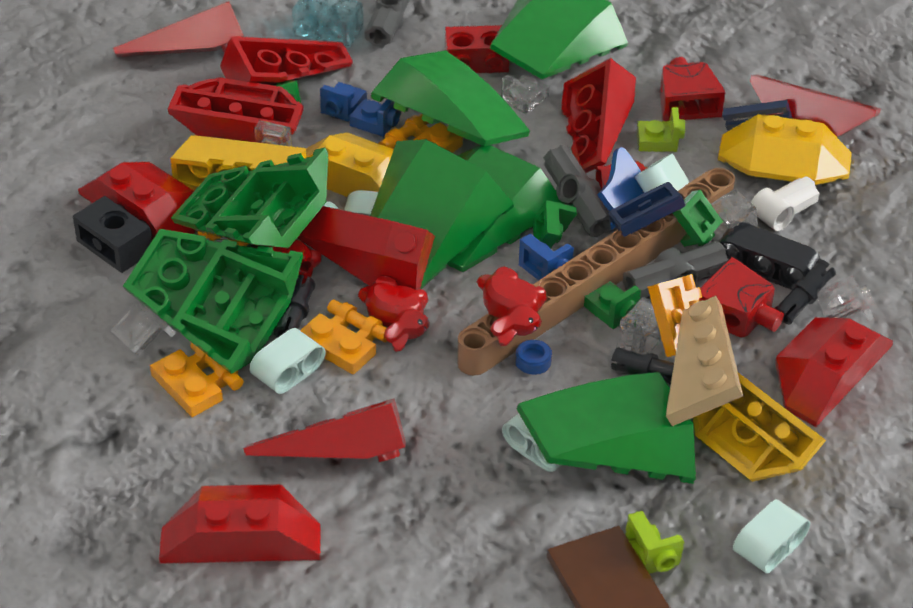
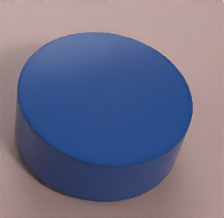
[515,340,552,375]

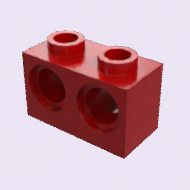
[445,25,509,73]

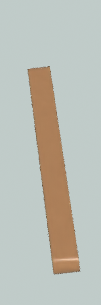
[457,168,735,376]

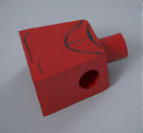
[660,57,725,121]
[699,257,784,338]

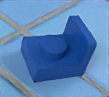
[320,82,367,122]
[349,98,401,137]
[518,234,574,281]

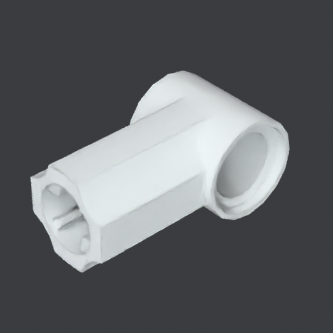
[750,176,819,231]

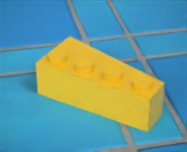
[170,135,306,191]

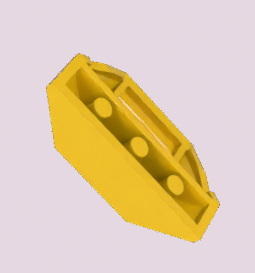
[718,114,852,185]
[306,132,394,197]
[693,372,826,482]

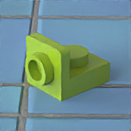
[637,107,685,152]
[625,510,684,574]

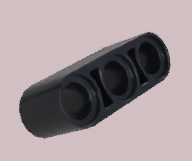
[719,221,821,290]

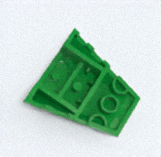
[490,0,628,79]
[370,50,530,146]
[370,139,514,289]
[447,145,566,273]
[171,147,328,248]
[123,229,303,374]
[516,372,696,484]

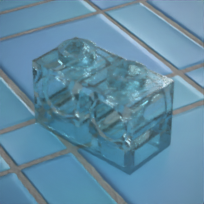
[292,0,363,48]

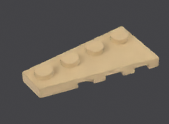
[666,296,743,426]

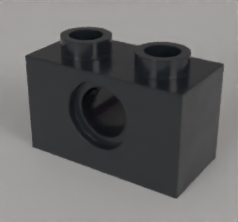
[73,196,152,273]

